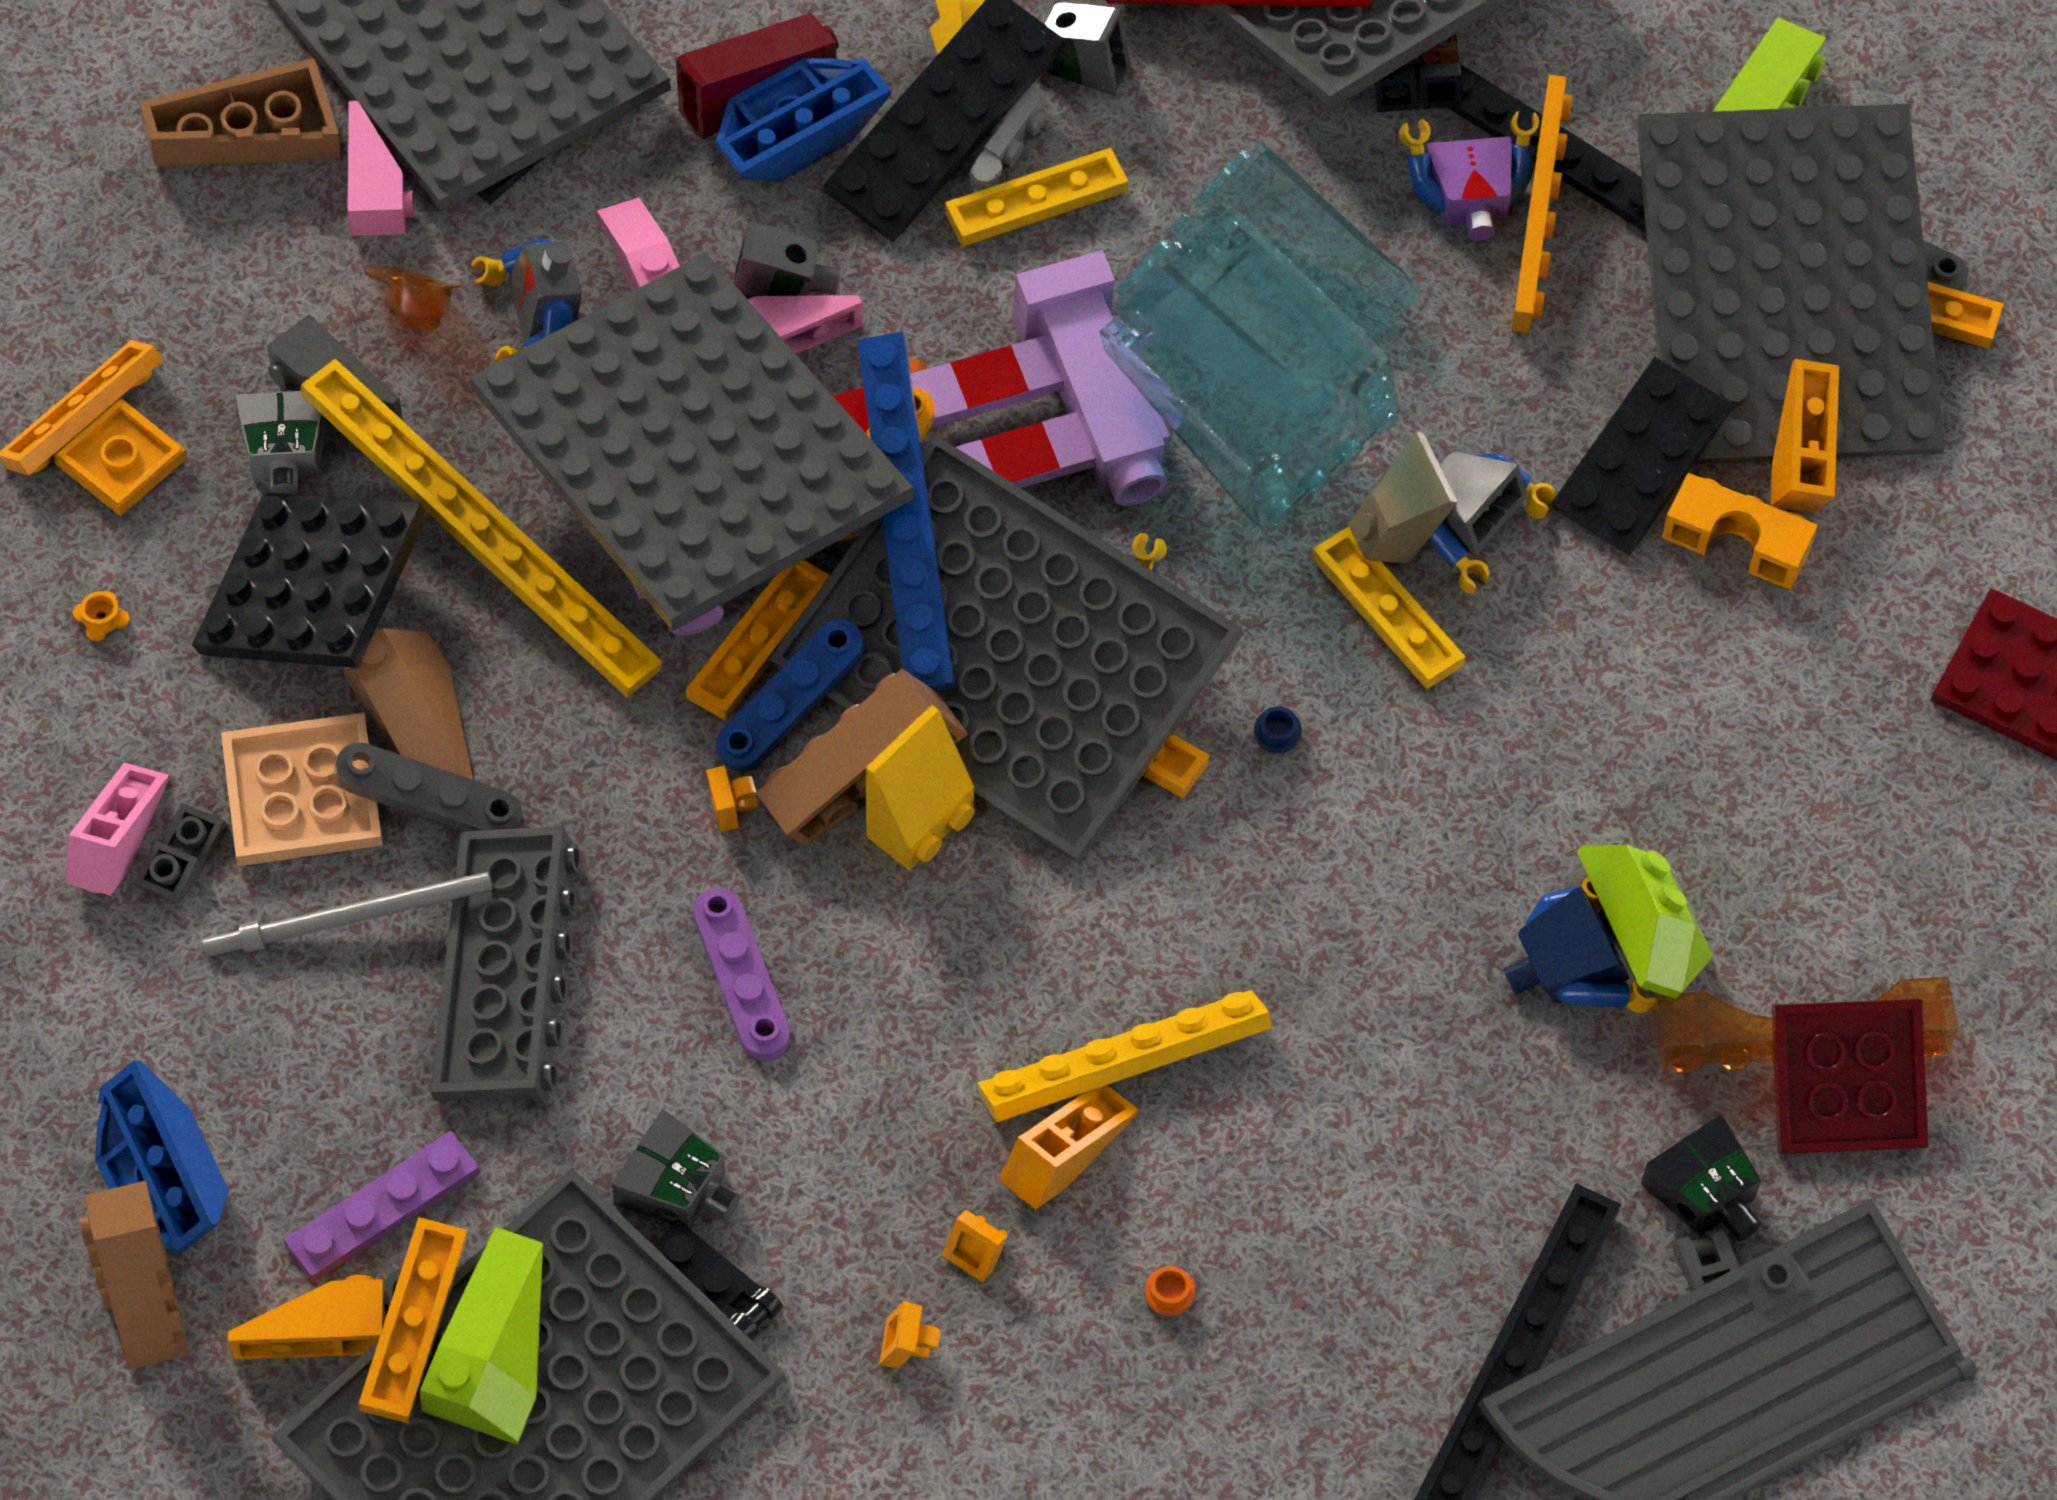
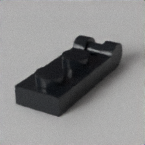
[653,1220,783,1340]

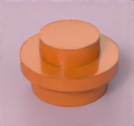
[1144,1266,1195,1316]

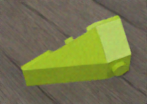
[420,1227,543,1445]

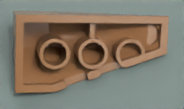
[343,628,473,780]

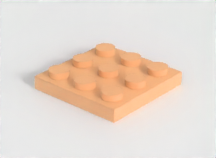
[221,712,383,866]

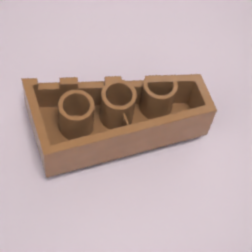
[139,58,341,166]
[756,669,969,845]
[78,1181,189,1369]

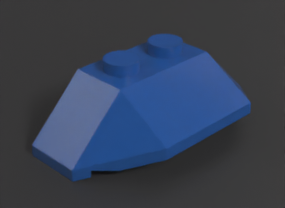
[716,58,891,182]
[95,1060,229,1254]

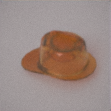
[364,266,462,330]

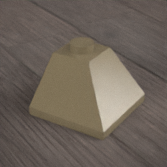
[1348,432,1458,564]

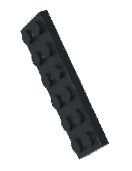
[823,0,1066,242]

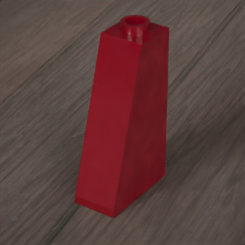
[676,13,839,140]

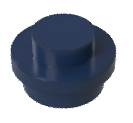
[1254,706,1302,753]

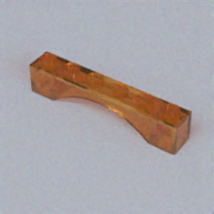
[1652,977,1958,1072]

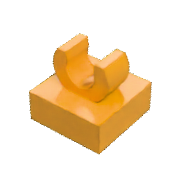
[706,765,759,832]
[941,1210,1008,1282]
[879,1301,941,1368]

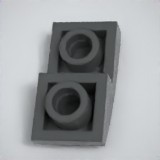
[134,803,228,904]

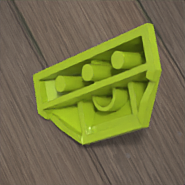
[1577,845,1714,999]

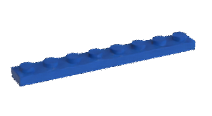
[857,331,955,691]

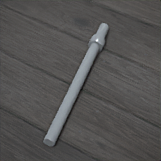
[202,871,493,957]

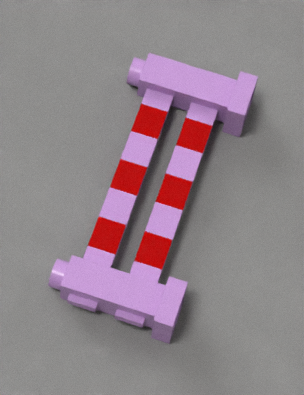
[632,250,1170,635]

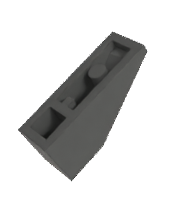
[267,314,403,421]

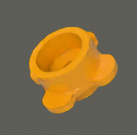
[73,591,130,641]

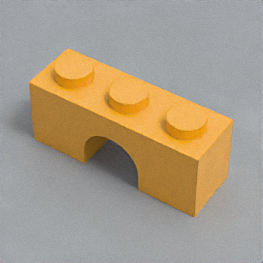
[1662,473,1818,590]

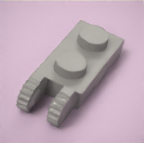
[967,85,1047,194]

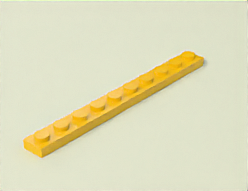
[300,359,662,698]

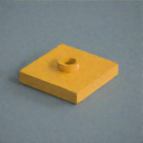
[53,398,187,517]

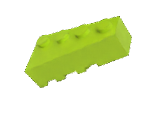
[1713,17,1827,111]

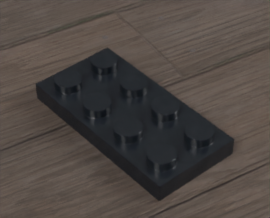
[1551,357,1733,555]

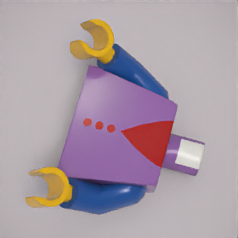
[1399,111,1539,241]

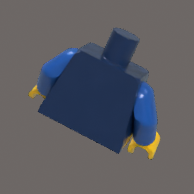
[1503,877,1657,1013]

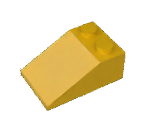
[866,705,975,871]

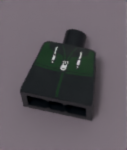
[1641,1114,1762,1241]

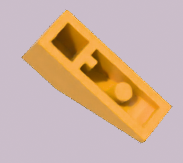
[1770,359,1839,513]
[998,1085,1139,1210]
[228,1275,386,1360]

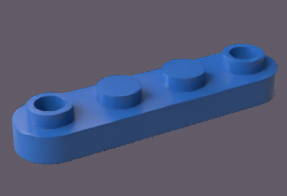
[716,619,865,772]

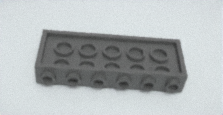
[430,826,581,1108]

